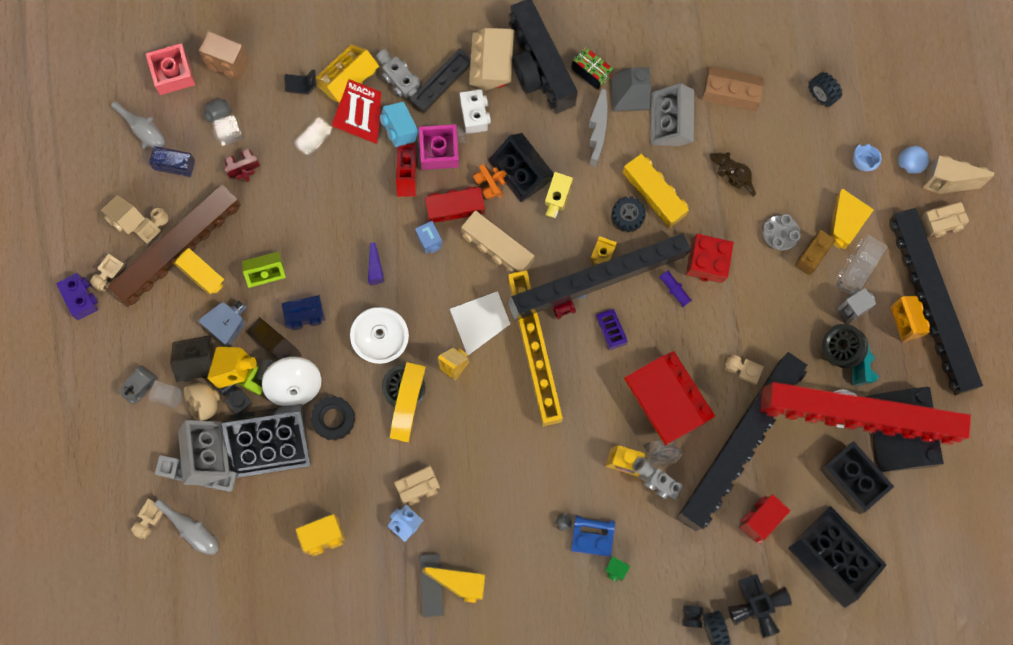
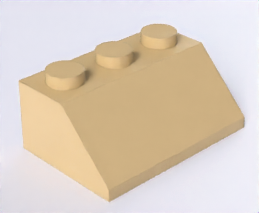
[469,28,514,91]

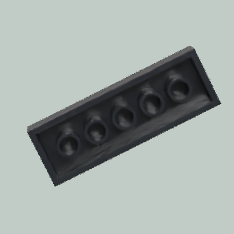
[509,0,578,114]

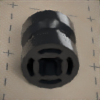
[682,605,703,628]

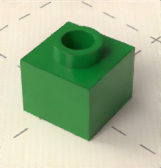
[604,556,630,582]

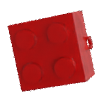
[686,233,734,283]
[739,494,791,545]

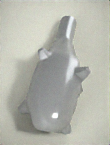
[111,101,165,149]
[154,499,219,555]

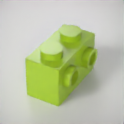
[242,251,286,288]

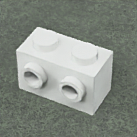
[460,89,491,134]

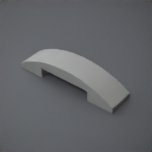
[155,455,237,492]

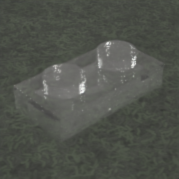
[294,117,333,157]

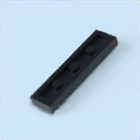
[410,49,471,113]

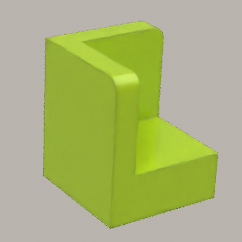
[237,366,263,395]

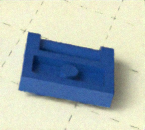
[571,515,615,557]

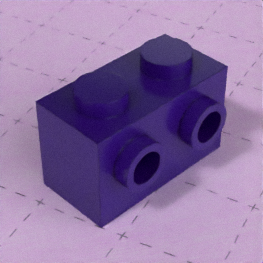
[56,273,98,320]

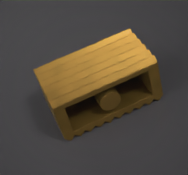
[796,231,836,275]

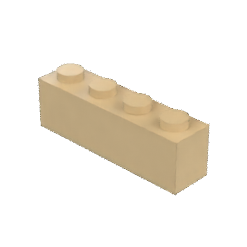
[461,211,535,274]

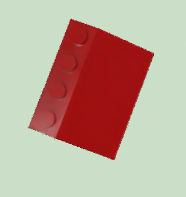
[624,351,716,446]

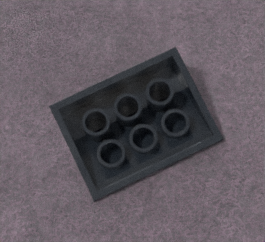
[866,386,944,472]
[221,404,311,478]
[788,506,887,608]

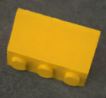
[316,44,379,103]

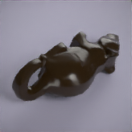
[709,152,756,197]

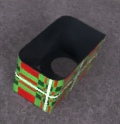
[571,47,613,90]

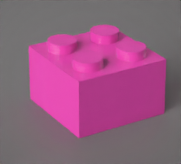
[419,124,459,170]

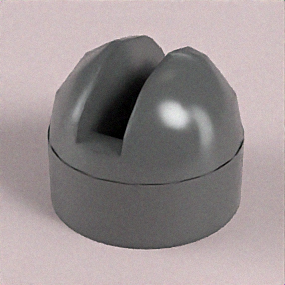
[555,513,572,531]

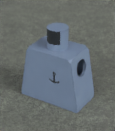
[199,300,247,347]

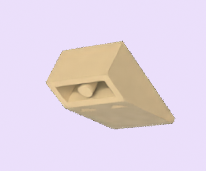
[922,155,995,194]

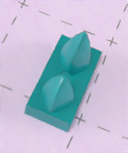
[851,347,880,386]

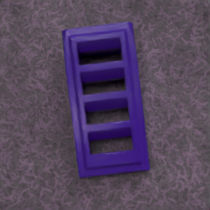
[368,242,385,286]
[596,309,628,351]

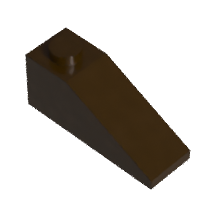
[247,317,302,360]

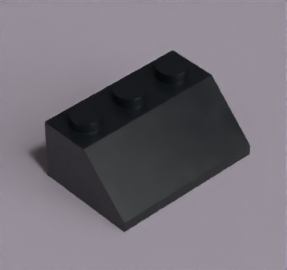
[488,133,554,202]

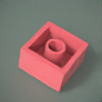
[146,43,196,95]

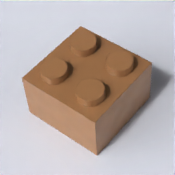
[199,32,249,79]

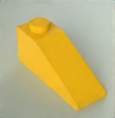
[438,348,469,381]
[422,567,485,603]

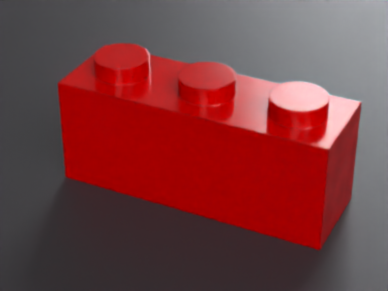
[425,186,485,223]

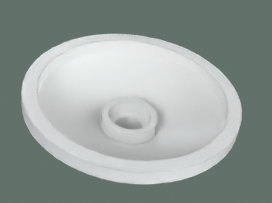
[350,307,409,364]
[262,357,322,407]

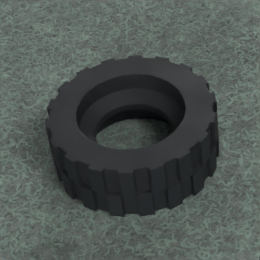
[512,50,541,94]
[311,396,355,441]

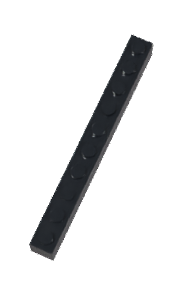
[889,208,983,396]
[507,233,691,321]

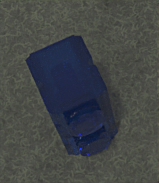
[149,146,195,177]
[282,295,326,330]

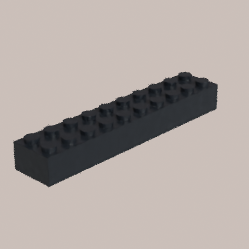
[676,352,808,531]

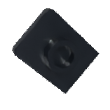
[284,70,316,95]

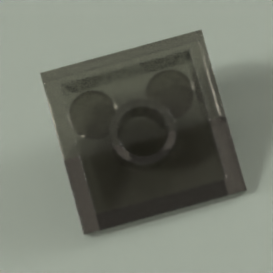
[170,335,214,382]

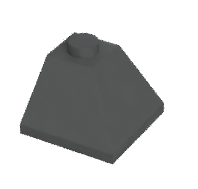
[611,67,651,111]

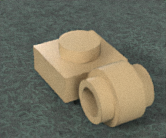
[134,208,168,244]
[90,253,125,292]
[725,354,764,385]
[131,499,164,539]

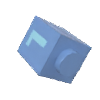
[415,221,443,253]

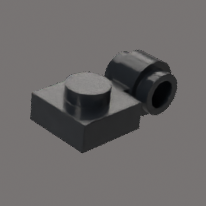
[217,384,253,414]

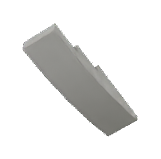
[588,88,607,167]

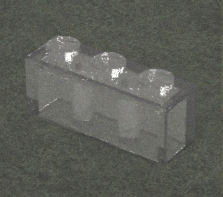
[835,235,888,294]

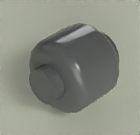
[202,98,232,125]

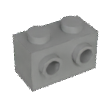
[837,288,876,324]

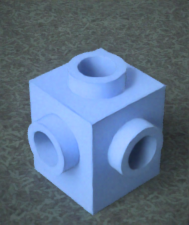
[388,505,424,542]

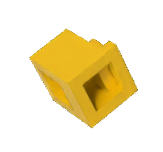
[590,236,617,266]

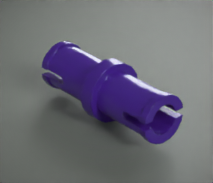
[659,270,692,307]

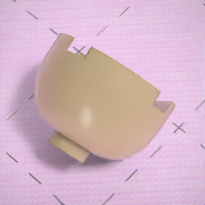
[183,383,220,421]

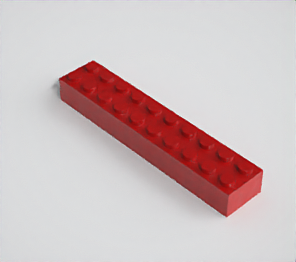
[760,382,971,445]

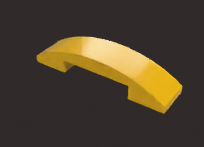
[390,362,426,442]

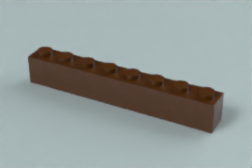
[108,184,241,307]

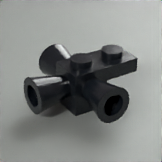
[728,574,792,639]

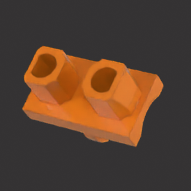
[473,164,507,200]

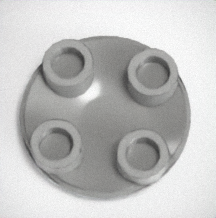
[762,214,801,250]

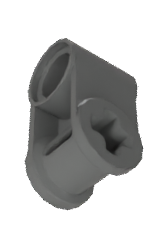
[120,365,158,404]

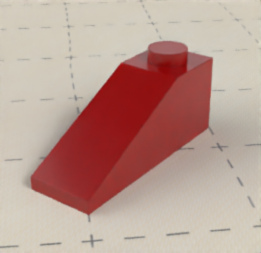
[396,142,416,197]

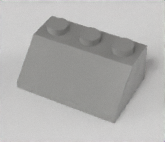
[651,83,694,146]
[178,420,230,485]

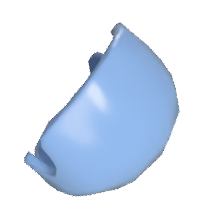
[853,144,882,171]
[898,145,929,173]

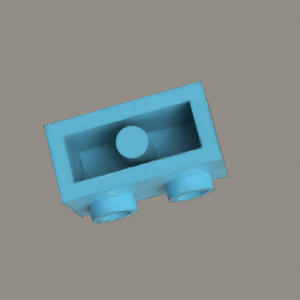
[380,102,419,147]

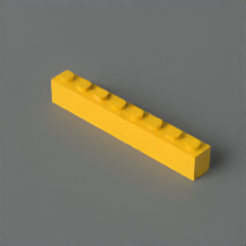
[508,270,563,426]

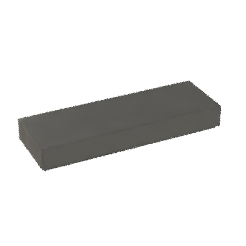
[420,554,444,617]

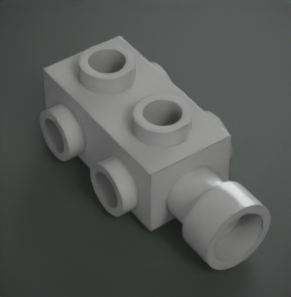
[375,49,420,99]
[632,457,683,500]

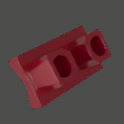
[224,149,260,182]

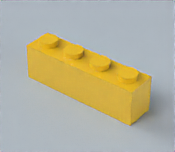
[622,153,689,229]

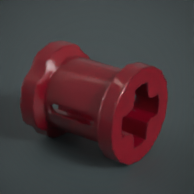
[552,300,576,320]

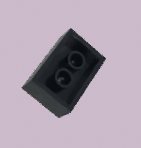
[820,441,894,514]

